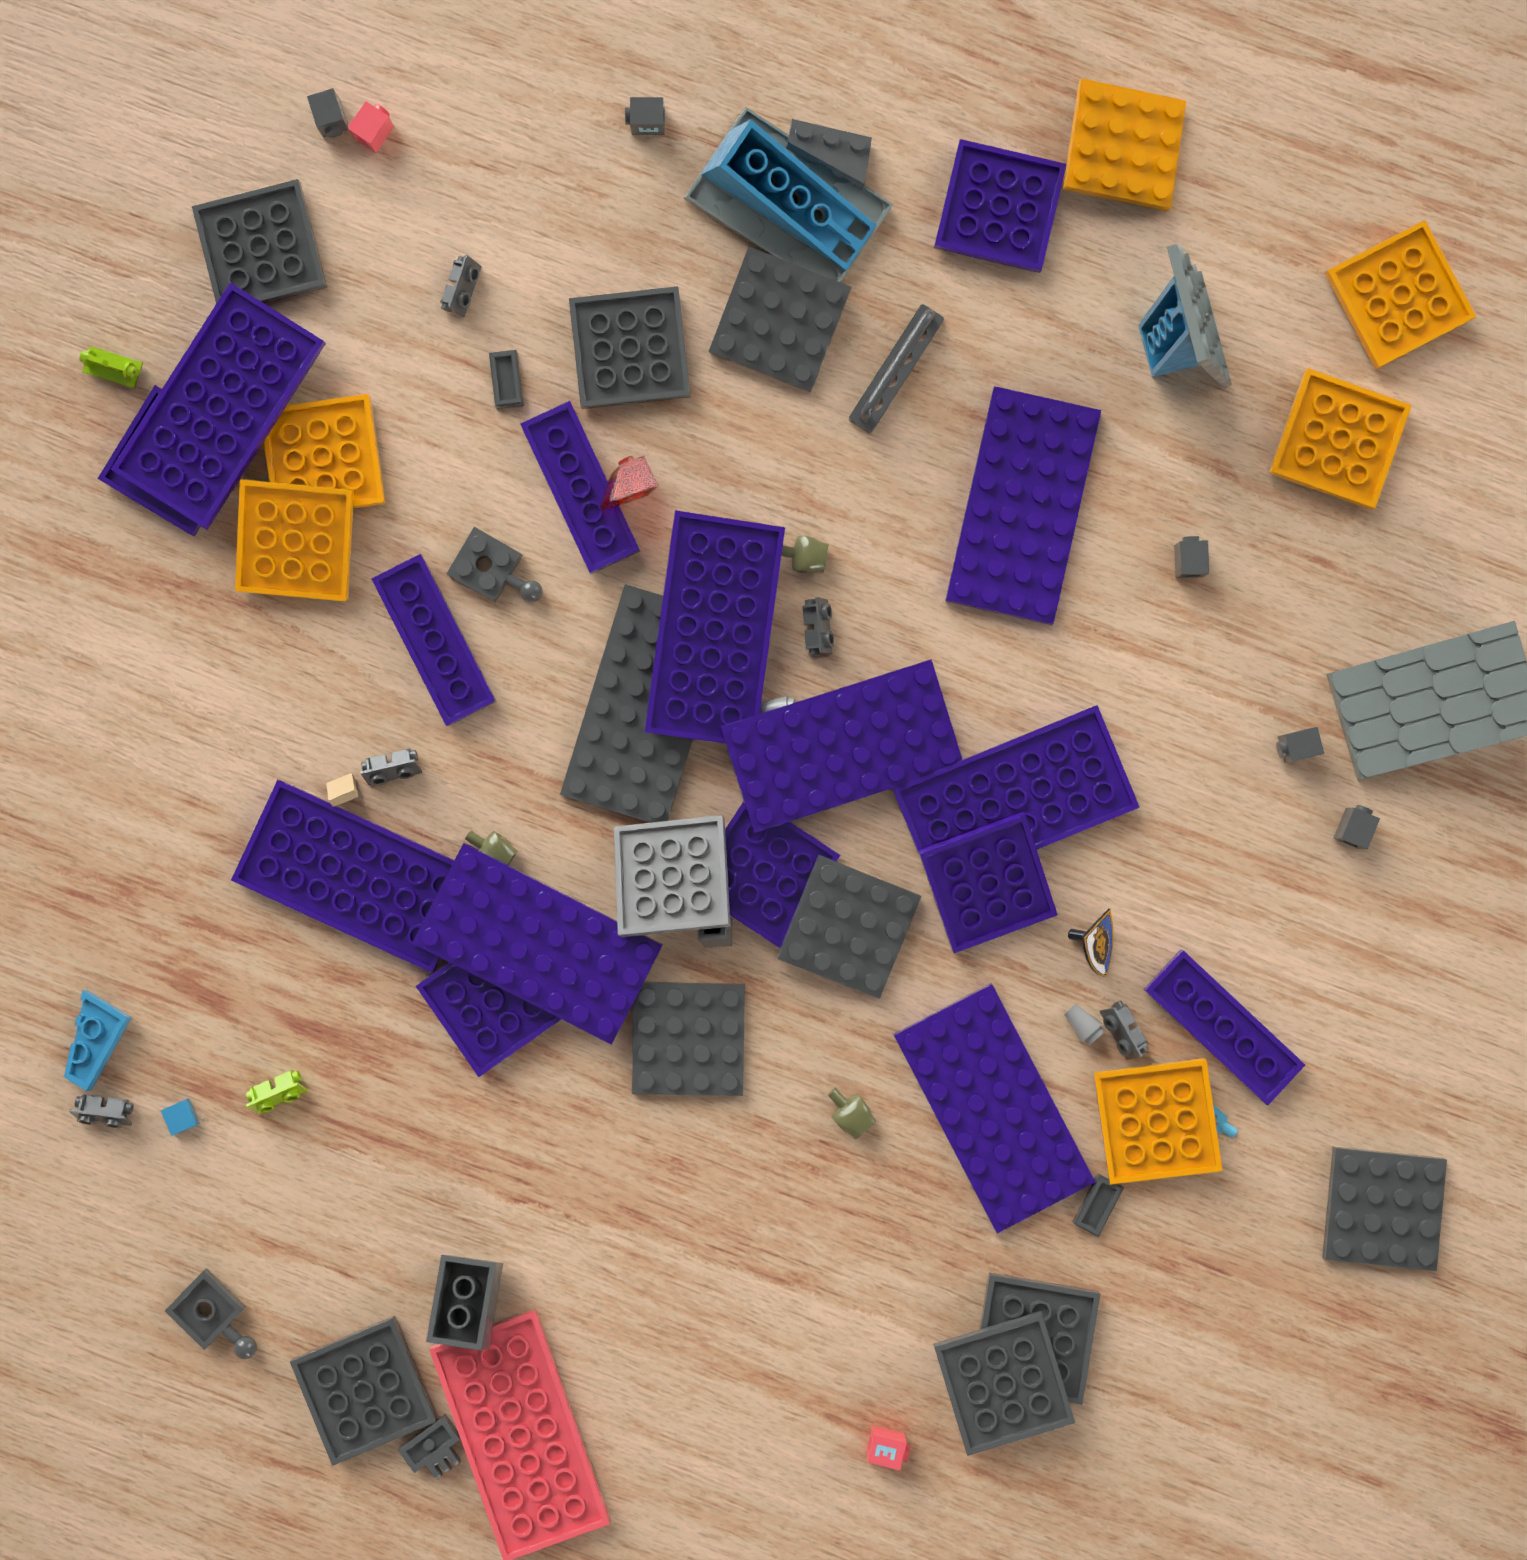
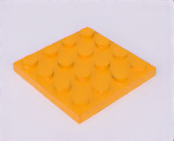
[1063,78,1186,211]
[1324,220,1477,370]
[1268,368,1412,510]
[264,394,386,509]
[235,479,354,601]
[1093,1058,1223,1185]

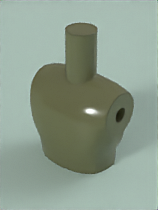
[781,536,829,573]
[465,830,518,865]
[828,1088,876,1139]

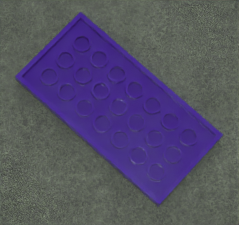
[110,283,326,530]
[945,386,1102,625]
[644,510,785,744]
[720,659,963,833]
[892,705,1140,857]
[231,779,454,973]
[412,843,663,1045]
[893,983,1095,1234]

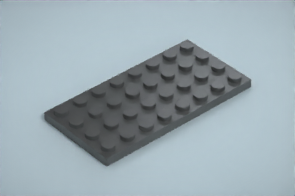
[560,584,693,823]

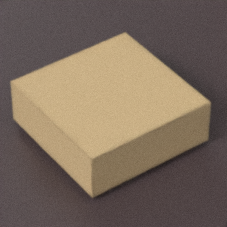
[326,773,358,807]

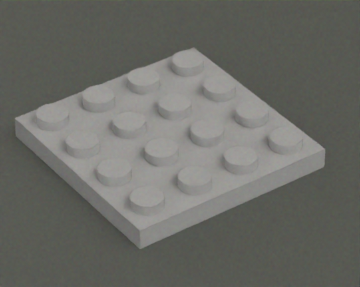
[614,815,731,937]

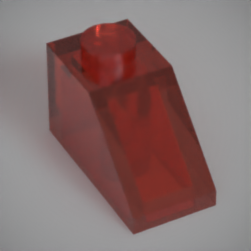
[600,456,658,511]

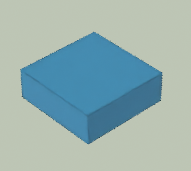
[160,1098,200,1136]

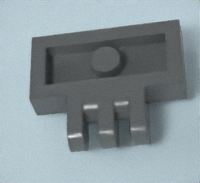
[398,1414,461,1479]

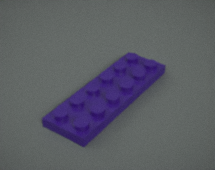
[520,401,640,574]
[371,554,497,726]
[1143,949,1305,1106]

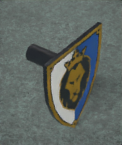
[1068,908,1114,977]

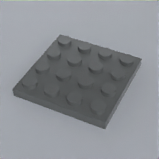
[192,179,327,304]
[709,247,851,393]
[569,286,691,409]
[777,854,921,999]
[632,982,745,1096]
[1322,1146,1447,1271]
[979,1272,1100,1405]
[933,1311,1075,1456]
[290,1315,438,1466]

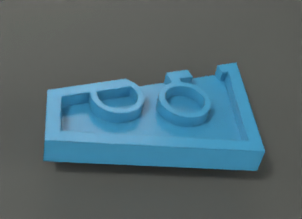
[64,990,132,1091]

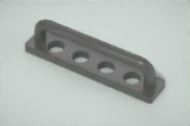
[849,304,944,433]

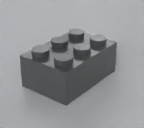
[426,1255,503,1350]

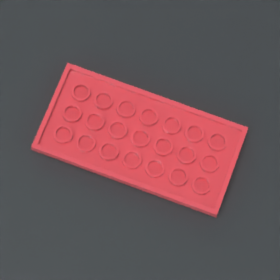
[429,1309,611,1560]

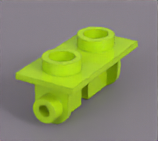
[79,346,143,389]
[246,1070,308,1113]

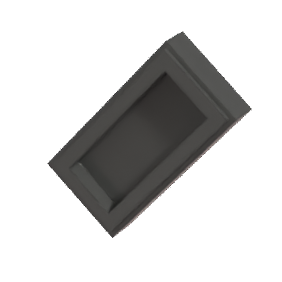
[489,350,524,409]
[1072,1173,1124,1237]

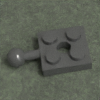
[446,527,543,603]
[165,1268,257,1359]

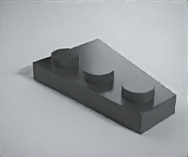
[786,119,872,190]

